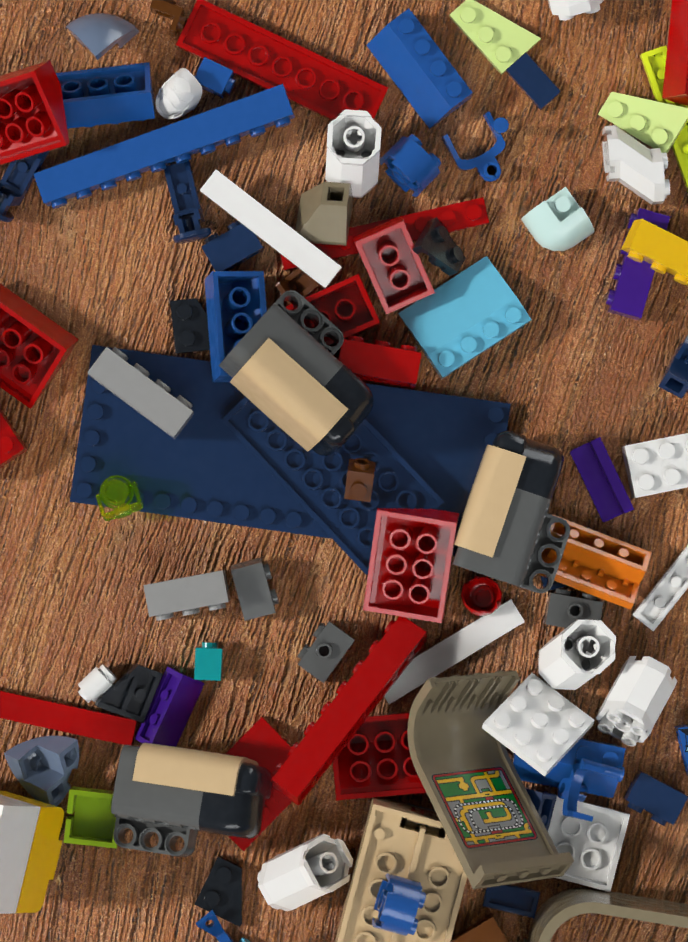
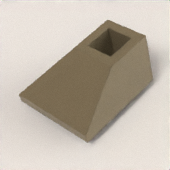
[295,182,353,246]

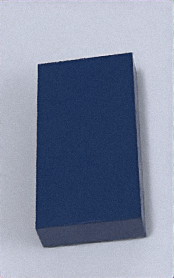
[506,53,561,111]
[482,884,540,918]

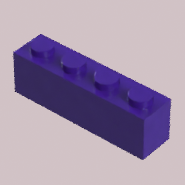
[606,208,670,320]

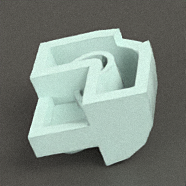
[521,187,594,251]

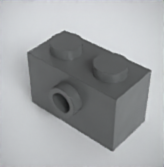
[231,557,279,621]
[543,588,604,628]
[297,621,355,683]

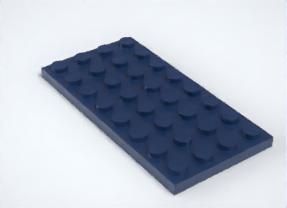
[221,397,444,575]

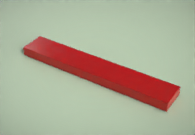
[0,690,137,745]

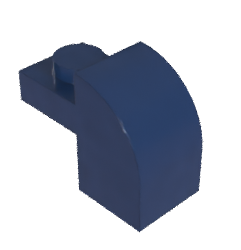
[659,335,688,399]

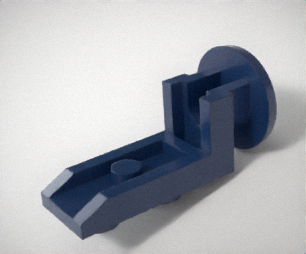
[0,151,49,222]
[164,161,211,244]

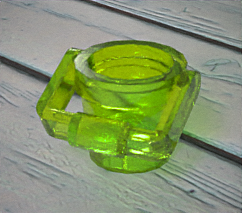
[95,475,143,521]

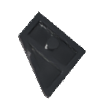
[412,217,466,276]
[170,298,210,354]
[95,663,163,723]
[195,855,242,927]

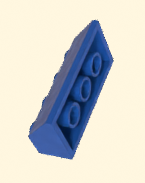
[366,8,473,129]
[56,62,155,129]
[204,271,267,383]
[512,738,626,798]

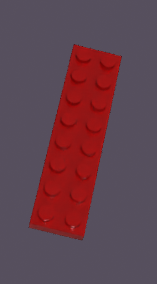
[176,0,389,121]

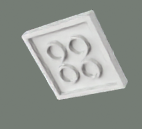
[482,673,595,777]
[548,794,630,892]

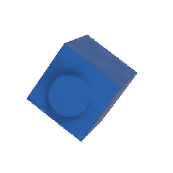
[195,57,236,99]

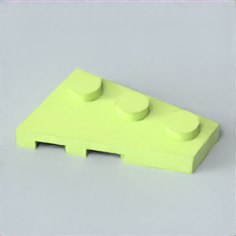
[449,0,541,75]
[598,92,688,153]

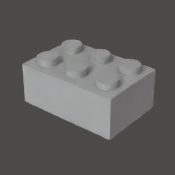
[143,570,231,621]

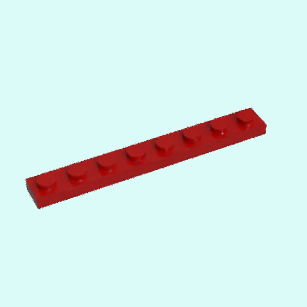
[280,197,489,271]

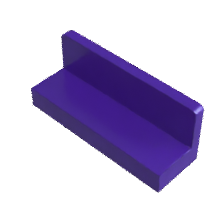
[570,437,634,522]
[134,666,204,747]

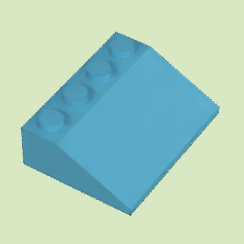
[398,256,532,380]

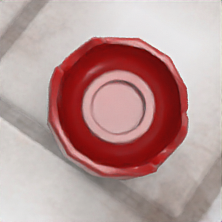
[461,576,502,616]

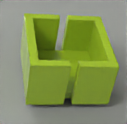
[63,786,118,849]

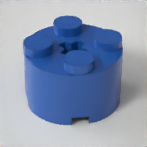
[379,134,441,197]
[372,873,426,936]

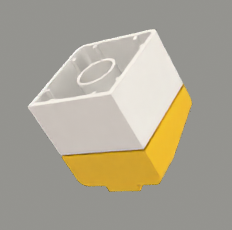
[0,790,64,914]

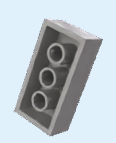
[87,347,194,439]

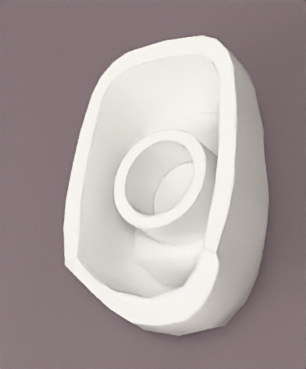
[155,68,202,120]

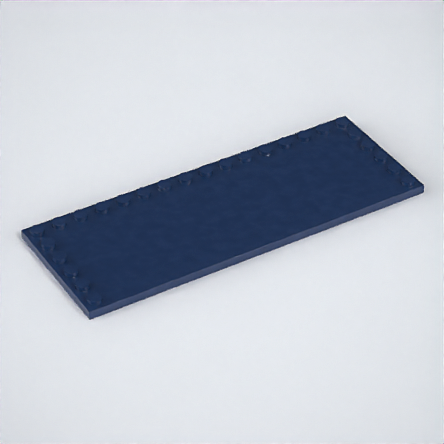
[70,345,511,556]

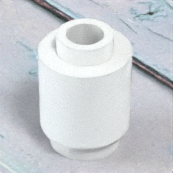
[78,664,117,703]

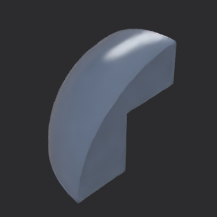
[65,13,140,60]
[4,736,79,806]

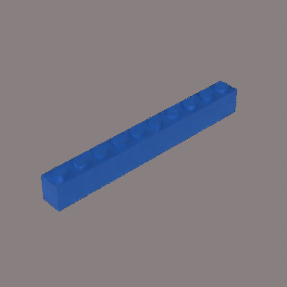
[34,84,295,209]

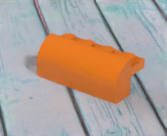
[538,514,652,610]

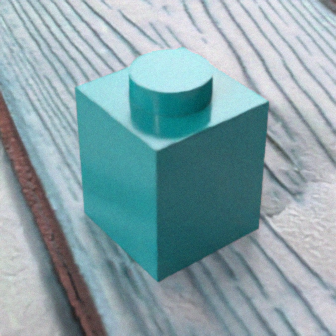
[194,642,223,681]

